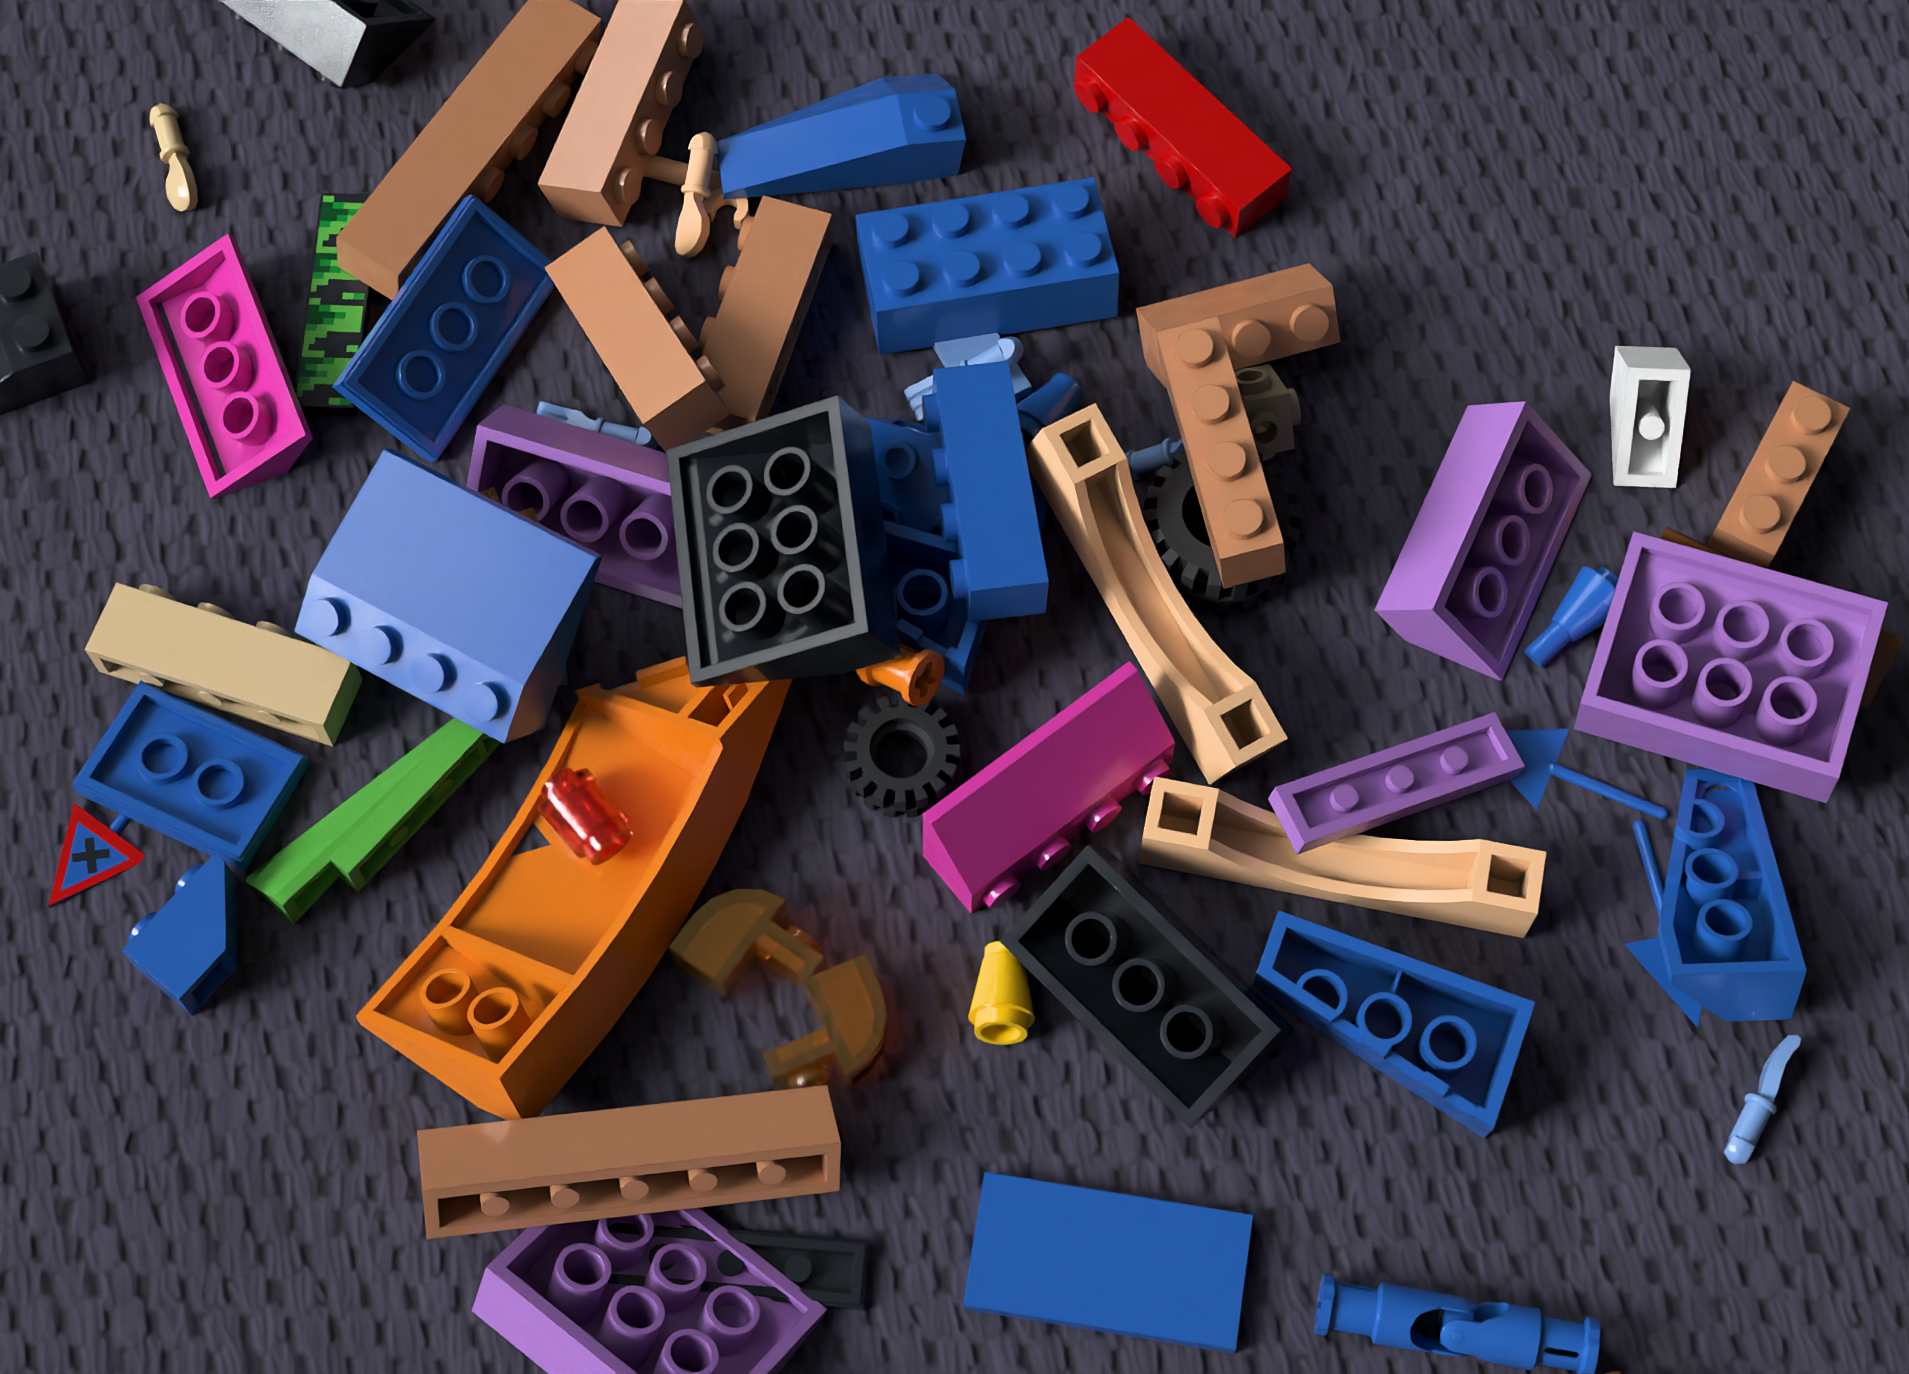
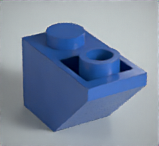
[122,853,238,1016]

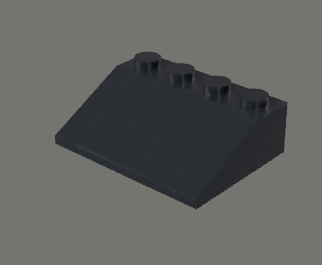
[666,395,901,688]

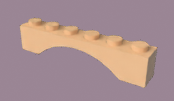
[1025,403,1288,785]
[1138,776,1546,938]

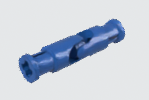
[1314,1272,1600,1374]

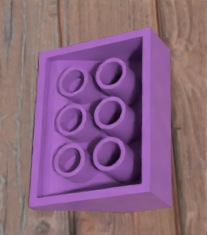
[1574,531,1888,803]
[472,1208,827,1374]

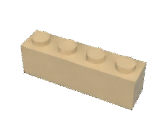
[85,582,363,746]

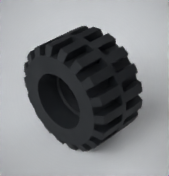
[1143,451,1302,617]

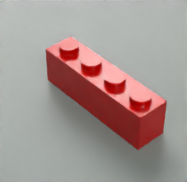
[1074,17,1292,238]

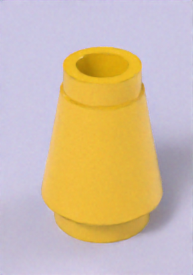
[968,941,1035,1045]

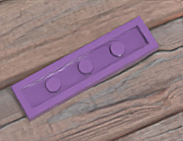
[1268,712,1525,855]

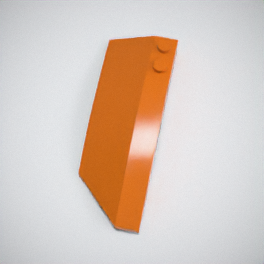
[356,656,793,1120]

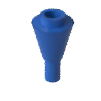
[1524,566,1619,669]

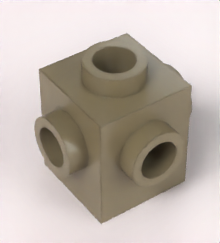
[1234,364,1301,461]

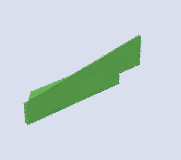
[244,718,502,924]

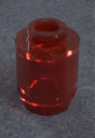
[538,768,633,866]

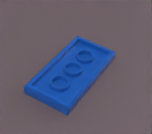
[332,194,556,462]
[963,1172,1253,1354]

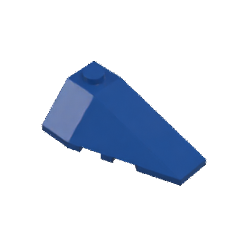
[715,73,966,200]
[1657,769,1807,1022]

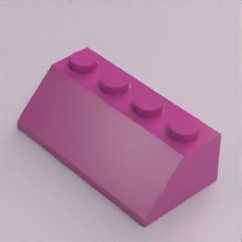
[923,661,1175,914]

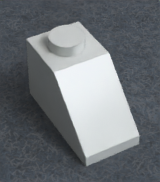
[1610,346,1691,488]

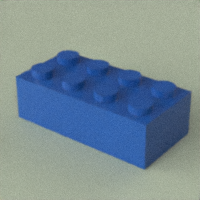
[856,177,1119,355]

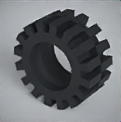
[844,694,960,818]

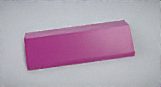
[136,234,313,499]

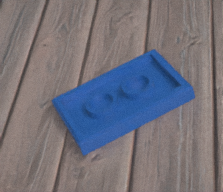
[72,680,310,872]

